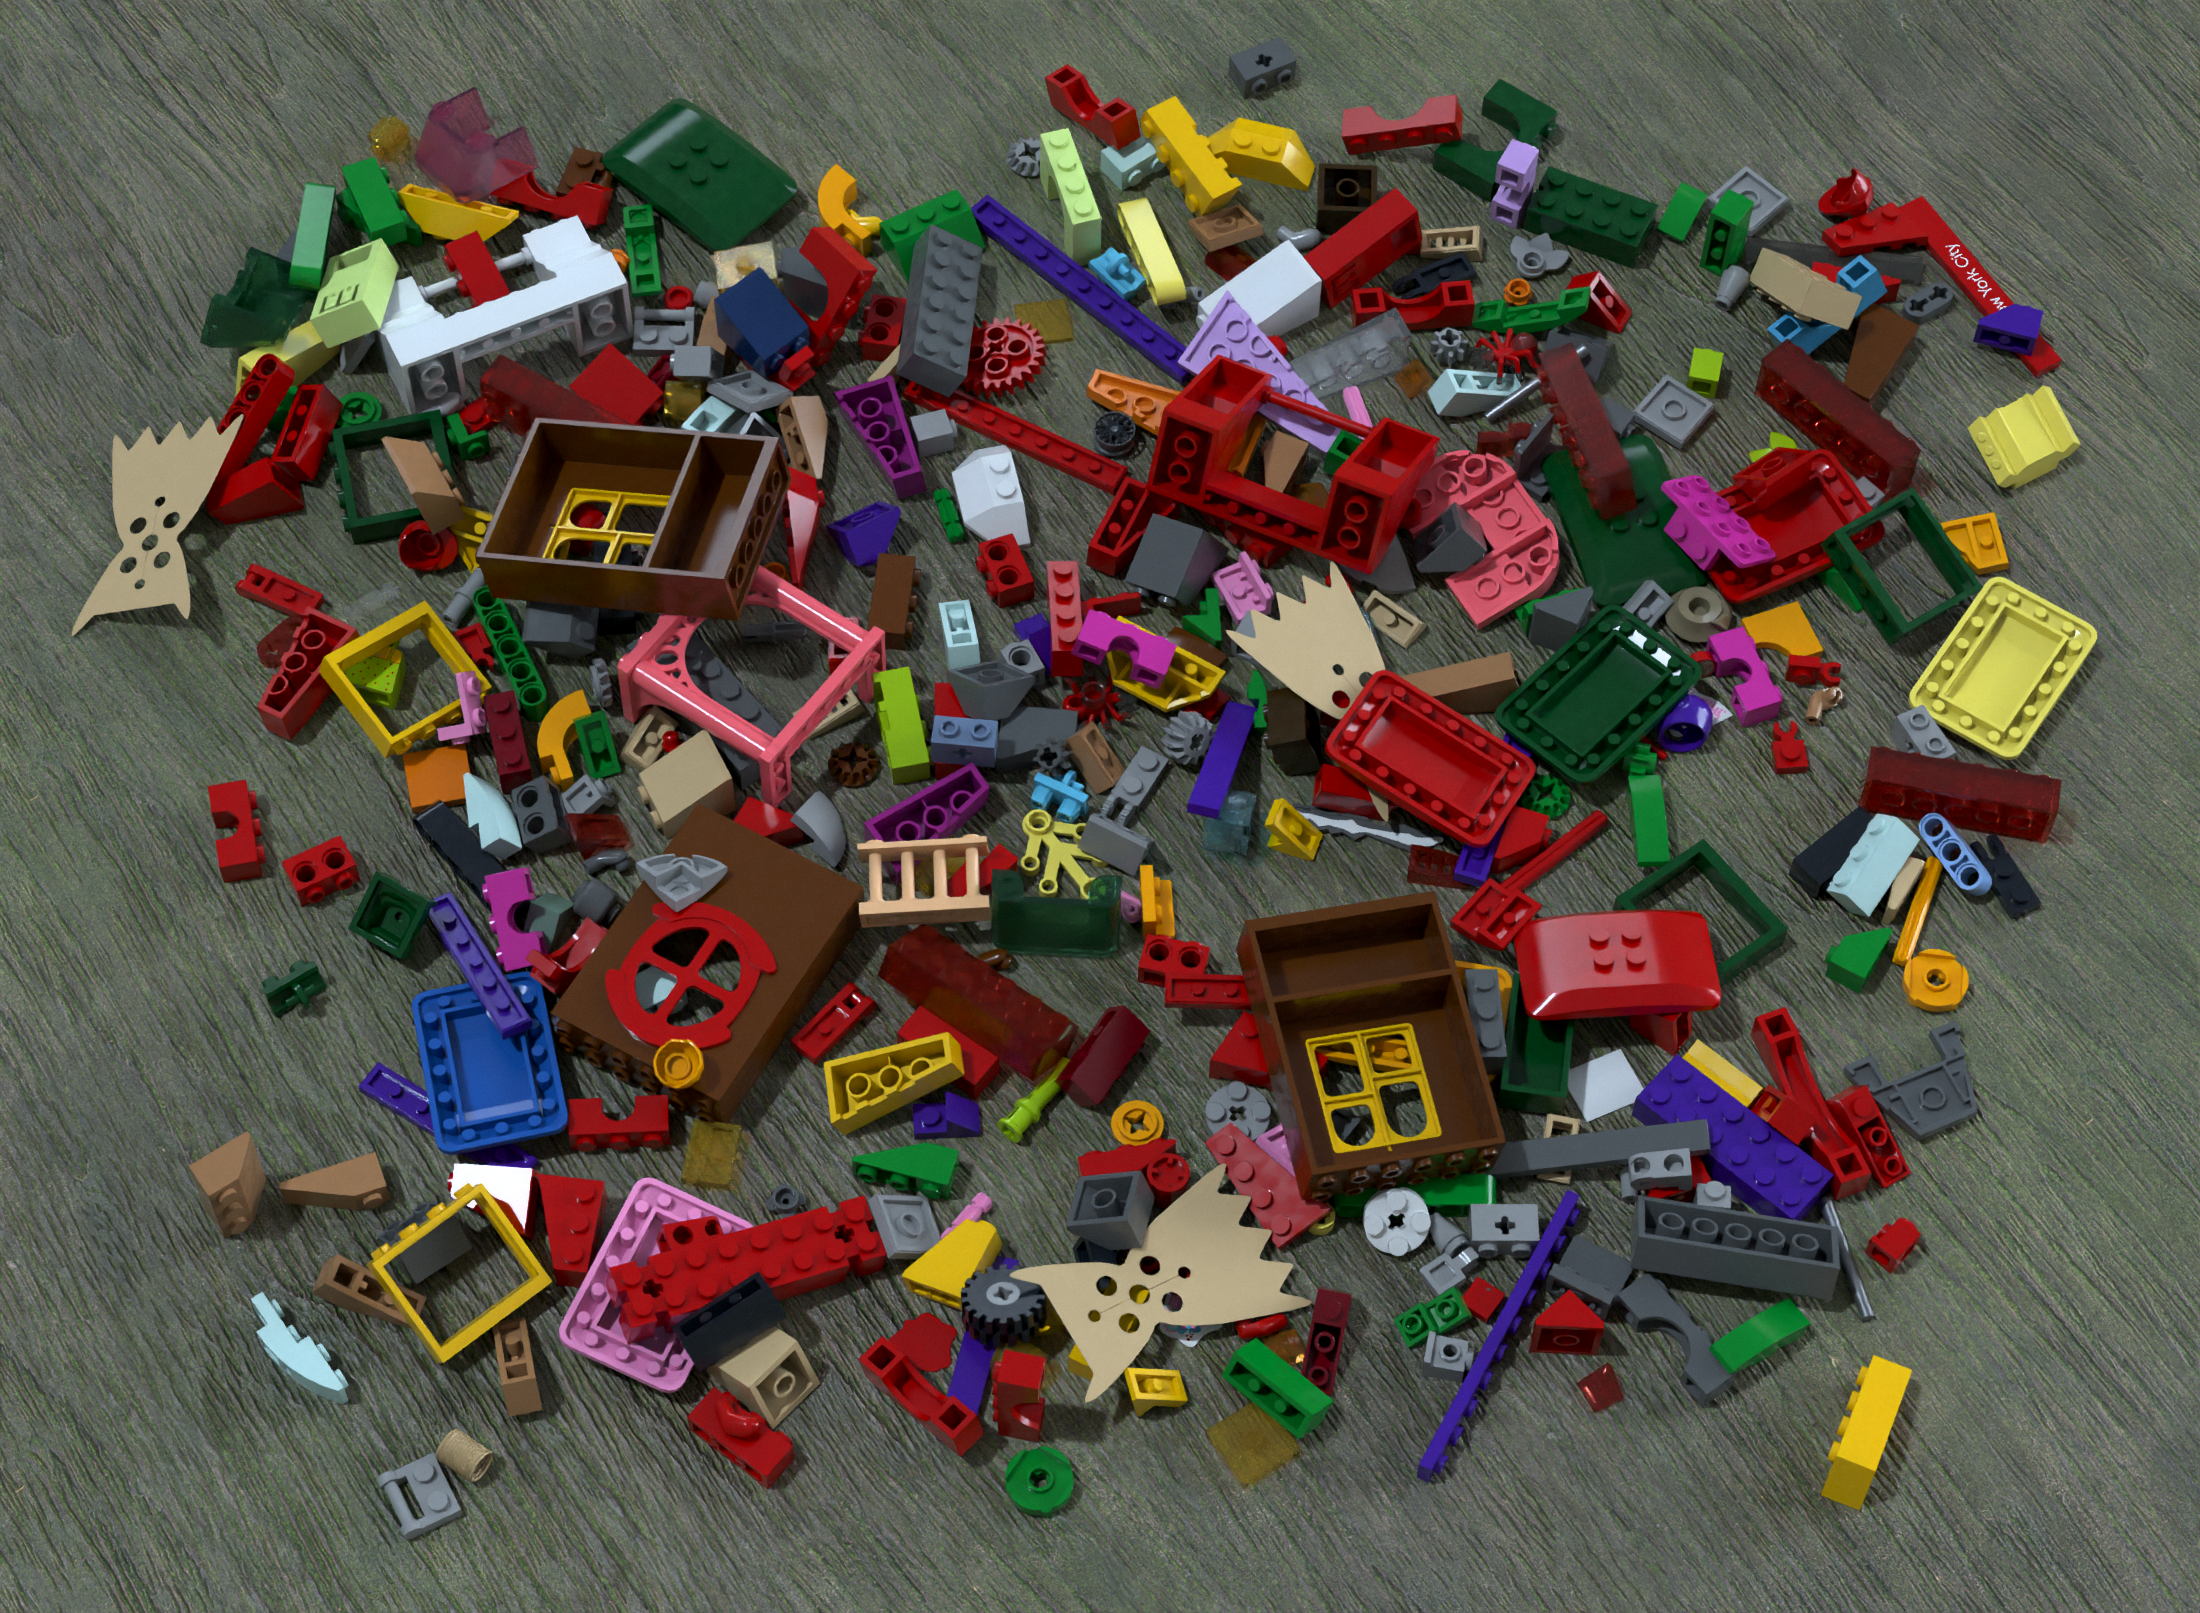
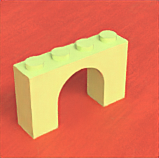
[1040,128,1101,266]

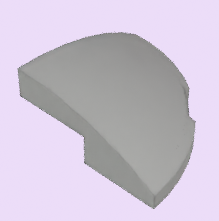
[1337,534,1416,594]
[791,790,846,868]
[636,854,728,912]

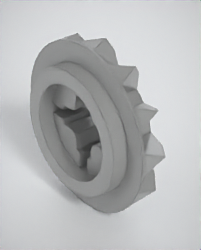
[1007,136,1040,176]
[589,658,613,708]

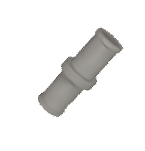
[441,568,487,628]

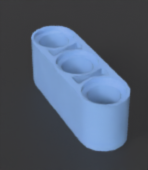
[1919,813,1992,896]

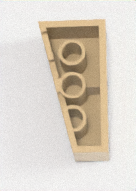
[1749,247,1862,330]

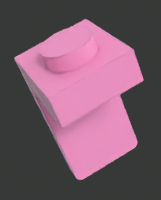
[437,671,487,745]

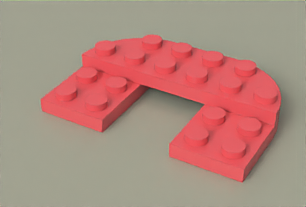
[1406,450,1560,630]

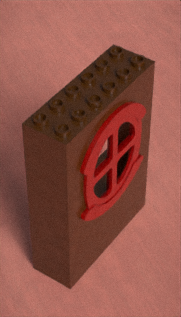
[551,803,865,1130]

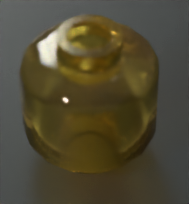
[367,115,411,160]

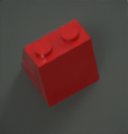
[569,343,664,426]

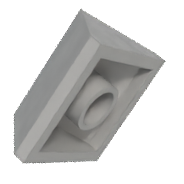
[1077,813,1153,876]

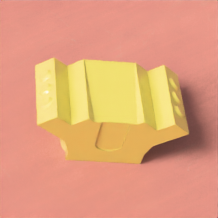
[1967,385,2081,489]

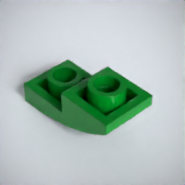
[1656,182,1707,244]
[1247,670,1273,737]
[1393,1287,1473,1349]

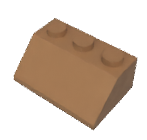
[381,436,466,535]
[188,1131,266,1239]

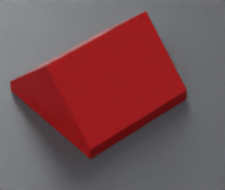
[1732,447,1814,511]
[1529,1289,1604,1356]

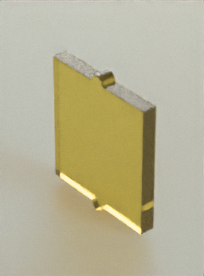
[1014,299,1073,344]

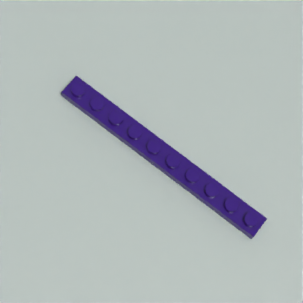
[971,194,1192,384]
[1416,1190,1581,1483]

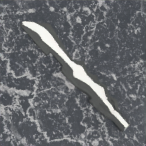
[1292,804,1444,856]

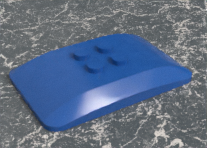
[412,971,568,1155]

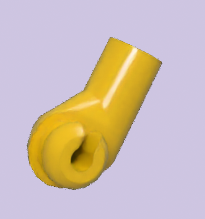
[846,209,883,236]

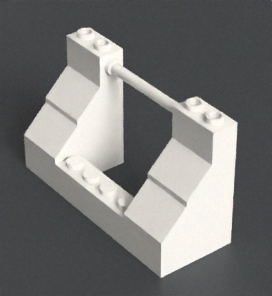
[374,215,634,415]

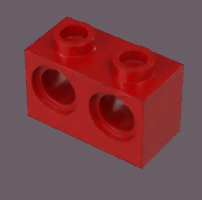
[858,294,907,362]
[975,533,1034,609]
[281,835,360,907]
[1138,934,1210,988]

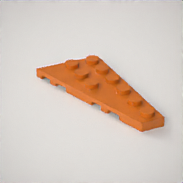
[1086,368,1267,478]

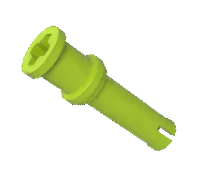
[997,1057,1070,1143]

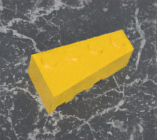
[1139,96,1242,217]

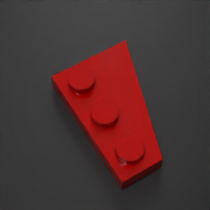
[1821,202,1929,257]

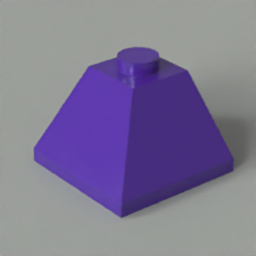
[826,501,901,568]

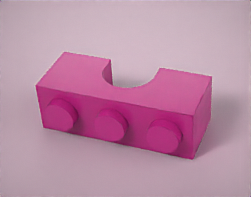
[1071,609,1177,690]
[1705,626,1782,728]
[482,868,548,971]

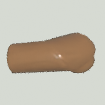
[1805,687,1843,725]

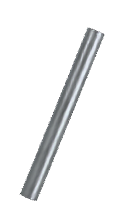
[1483,344,1589,423]
[1818,1197,1874,1322]

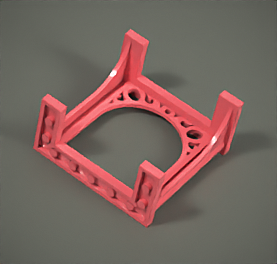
[617,565,886,808]

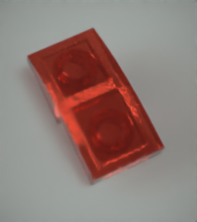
[1475,422,1534,458]

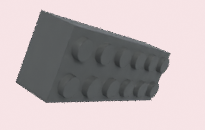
[896,224,983,398]
[626,630,792,790]
[1631,1195,1840,1300]

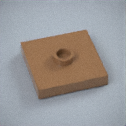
[1187,204,1264,252]

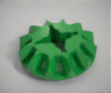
[336,392,382,428]
[1520,772,1570,819]

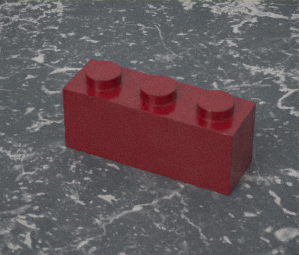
[483,690,532,795]
[1055,1005,1150,1107]

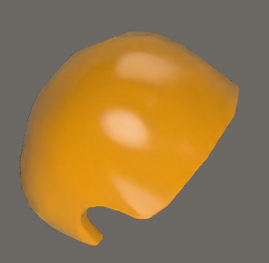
[653,1039,704,1089]

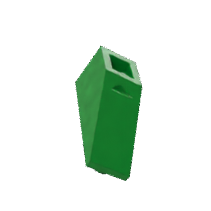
[852,1142,960,1199]

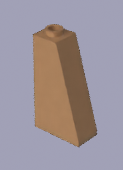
[1400,652,1522,714]

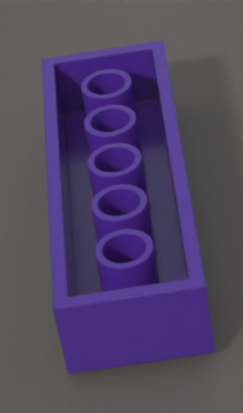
[1632,1054,1834,1221]

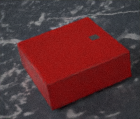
[1462,1276,1506,1324]

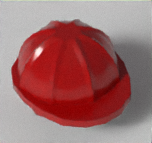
[1818,168,1873,219]
[398,520,459,572]

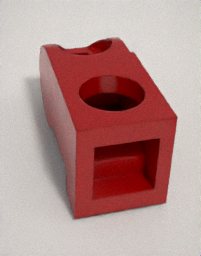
[656,1216,724,1253]

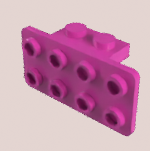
[1661,475,1776,571]

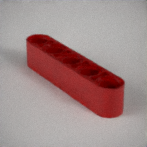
[213,353,295,483]

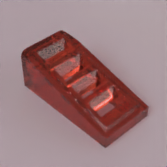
[1406,844,1471,890]

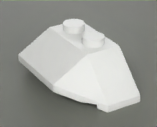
[952,445,1030,548]

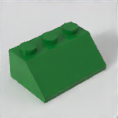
[879,189,986,285]

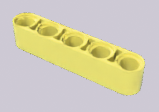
[1117,197,1186,306]

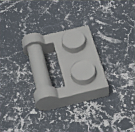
[633,306,696,357]
[376,1453,463,1540]

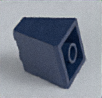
[714,267,811,379]

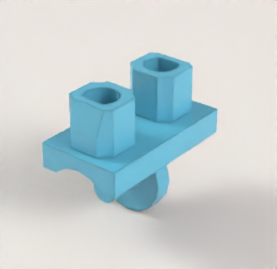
[1089,246,1146,301]
[1031,769,1089,824]

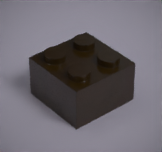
[1316,163,1377,232]
[1263,688,1322,776]

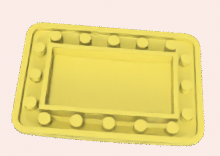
[1908,577,2097,760]

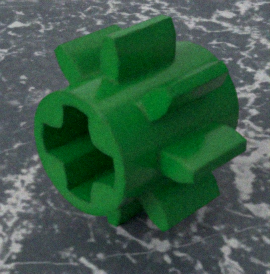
[1622,742,1657,776]

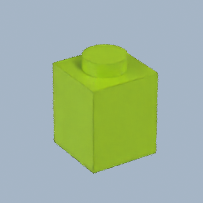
[1686,347,1724,399]

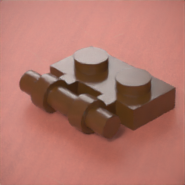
[556,147,616,197]

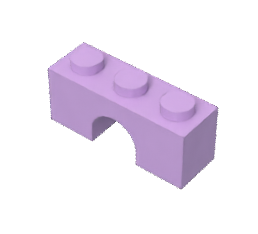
[1490,139,1539,229]

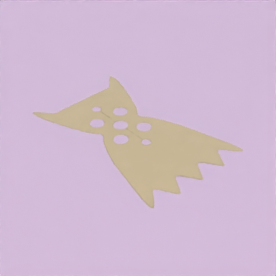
[72,414,243,636]
[1226,561,1388,822]
[1009,1163,1312,1403]

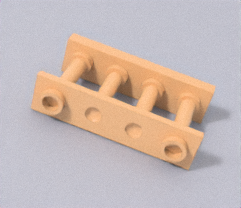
[857,834,991,928]

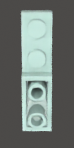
[681,395,747,433]
[251,1292,349,1404]

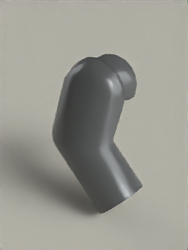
[582,849,632,875]

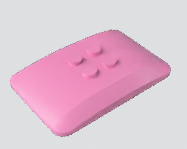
[558,1177,754,1393]

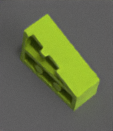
[872,666,935,785]

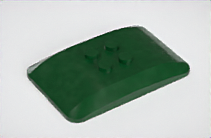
[602,98,798,254]
[1541,435,1708,608]
[1495,605,1702,785]

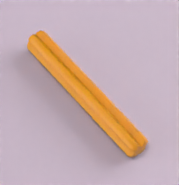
[1892,856,1943,967]

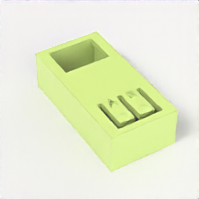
[310,238,399,348]

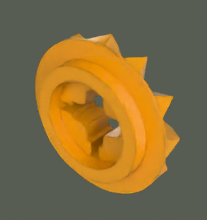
[1111,1100,1164,1146]

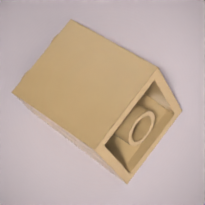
[636,730,736,839]
[706,1326,820,1430]

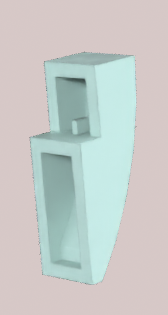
[463,772,522,859]

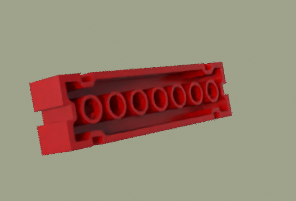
[606,1195,887,1344]

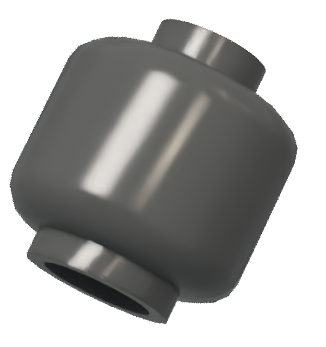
[571,879,621,924]

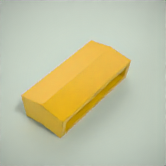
[1682,1039,1763,1109]

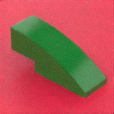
[1626,775,1670,867]
[1709,1298,1811,1375]

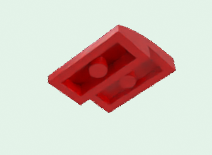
[1450,878,1542,952]

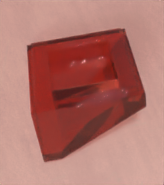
[1577,1363,1624,1413]

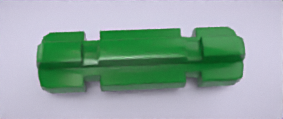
[934,488,964,543]

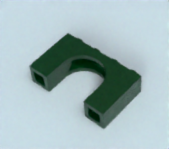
[1433,79,1558,202]

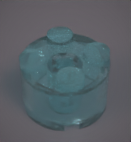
[1202,789,1256,855]

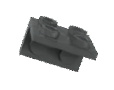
[1512,412,1564,503]
[1545,1235,1634,1321]

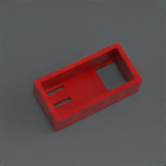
[1303,187,1423,309]

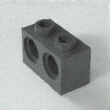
[511,775,572,855]

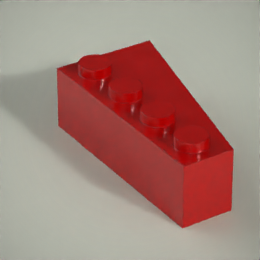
[257,606,360,741]

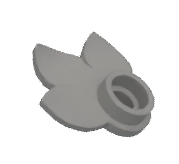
[1510,233,1569,278]

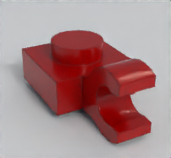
[1785,654,1841,688]
[1183,688,1231,723]

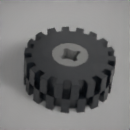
[961,1264,1047,1348]

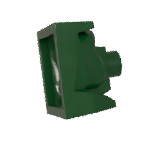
[348,871,438,959]

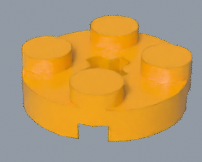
[1902,949,1969,1012]

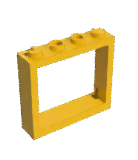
[319,600,492,759]
[366,1182,552,1363]

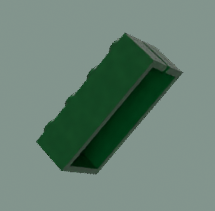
[1524,166,1658,269]
[1497,974,1575,1116]

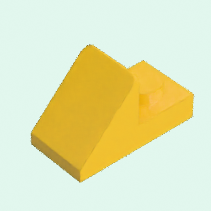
[1264,798,1323,861]
[1124,1368,1188,1417]

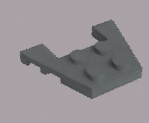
[1843,1020,1978,1141]

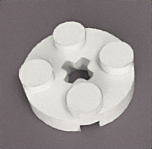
[1363,1187,1431,1256]

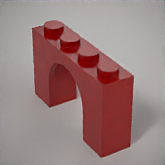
[787,227,877,367]
[1312,691,1398,821]

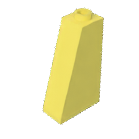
[235,320,340,398]

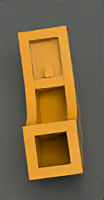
[818,164,872,257]
[537,689,591,793]

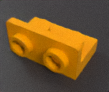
[1139,865,1175,940]

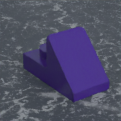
[1014,613,1051,676]
[913,1092,980,1140]

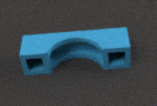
[1767,255,1888,365]

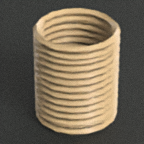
[436,1429,493,1483]

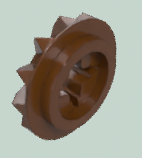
[828,739,878,786]

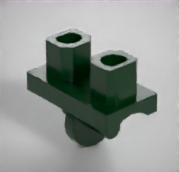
[262,959,327,1017]

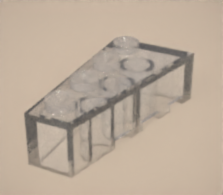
[1288,307,1411,401]

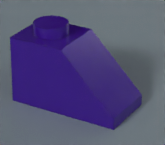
[1973,304,2044,356]

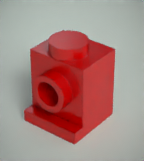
[1865,1217,1921,1274]

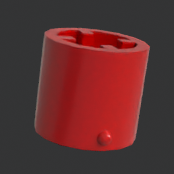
[569,503,606,556]
[1146,1153,1190,1209]

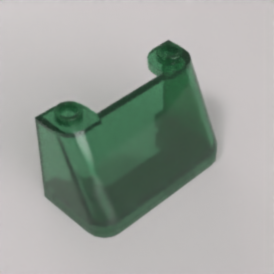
[200,247,318,348]
[991,869,1123,957]

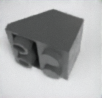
[377,1200,473,1284]

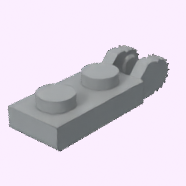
[1100,746,1169,826]

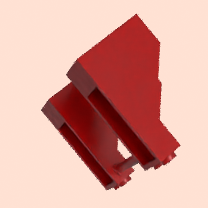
[1145,355,1440,575]

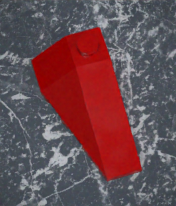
[782,466,825,590]

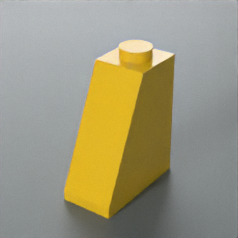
[902,1219,1003,1310]

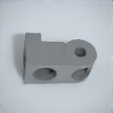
[1628,1148,1692,1190]

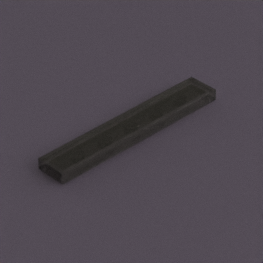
[1744,237,1923,287]

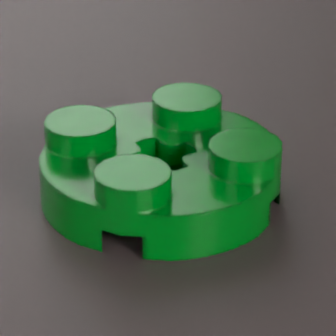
[1006,1446,1074,1518]

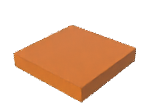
[402,743,471,813]

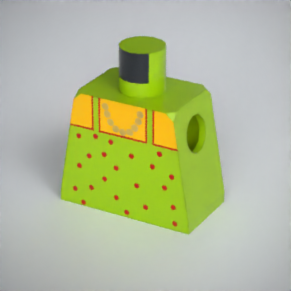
[343,640,406,710]

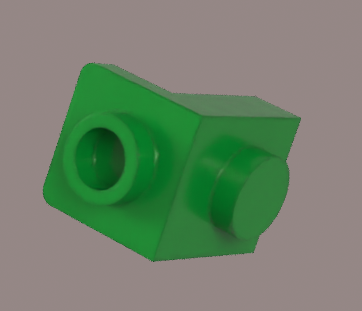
[445,413,491,461]

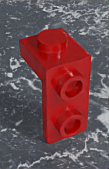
[1081,592,1141,624]

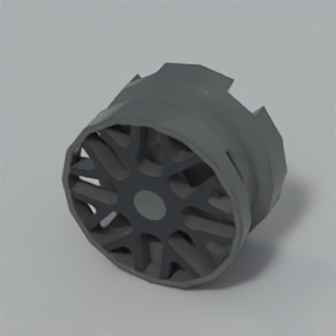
[1093,411,1136,460]

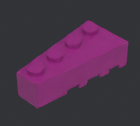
[834,375,927,499]
[863,762,990,887]

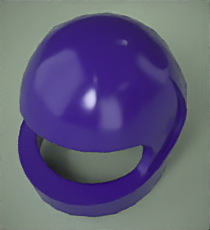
[1656,694,1713,752]

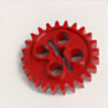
[960,317,1047,398]

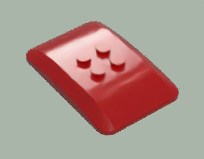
[1706,449,1885,604]
[1325,670,1536,848]
[1513,910,1721,1021]

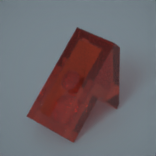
[564,813,629,860]

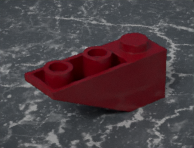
[1301,1286,1353,1396]

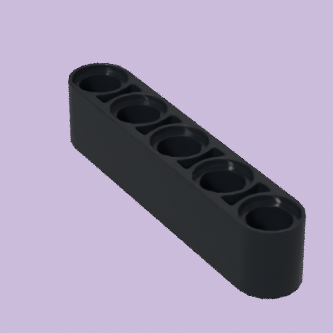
[412,800,531,920]

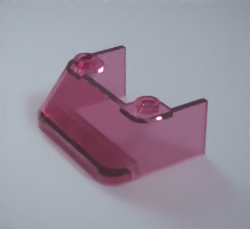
[414,87,539,203]

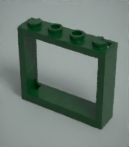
[328,409,456,545]
[1820,487,1983,646]
[1613,839,1788,987]

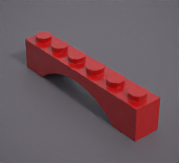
[1750,1007,1871,1201]

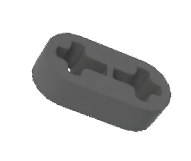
[1901,282,1953,325]

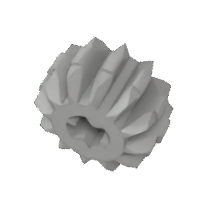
[1160,711,1215,765]

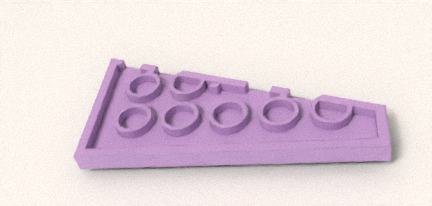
[1177,290,1341,456]

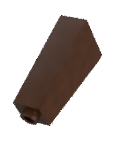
[1839,303,1919,417]

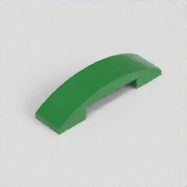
[622,204,662,298]
[1472,286,1591,333]

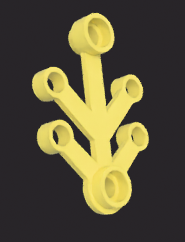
[1021,809,1109,906]

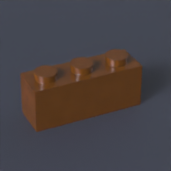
[867,553,921,651]

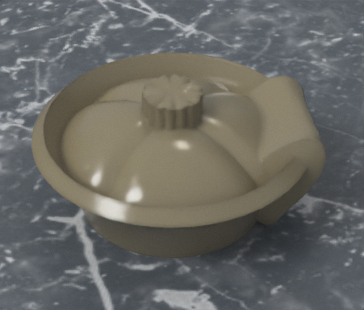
[1665,587,1733,642]

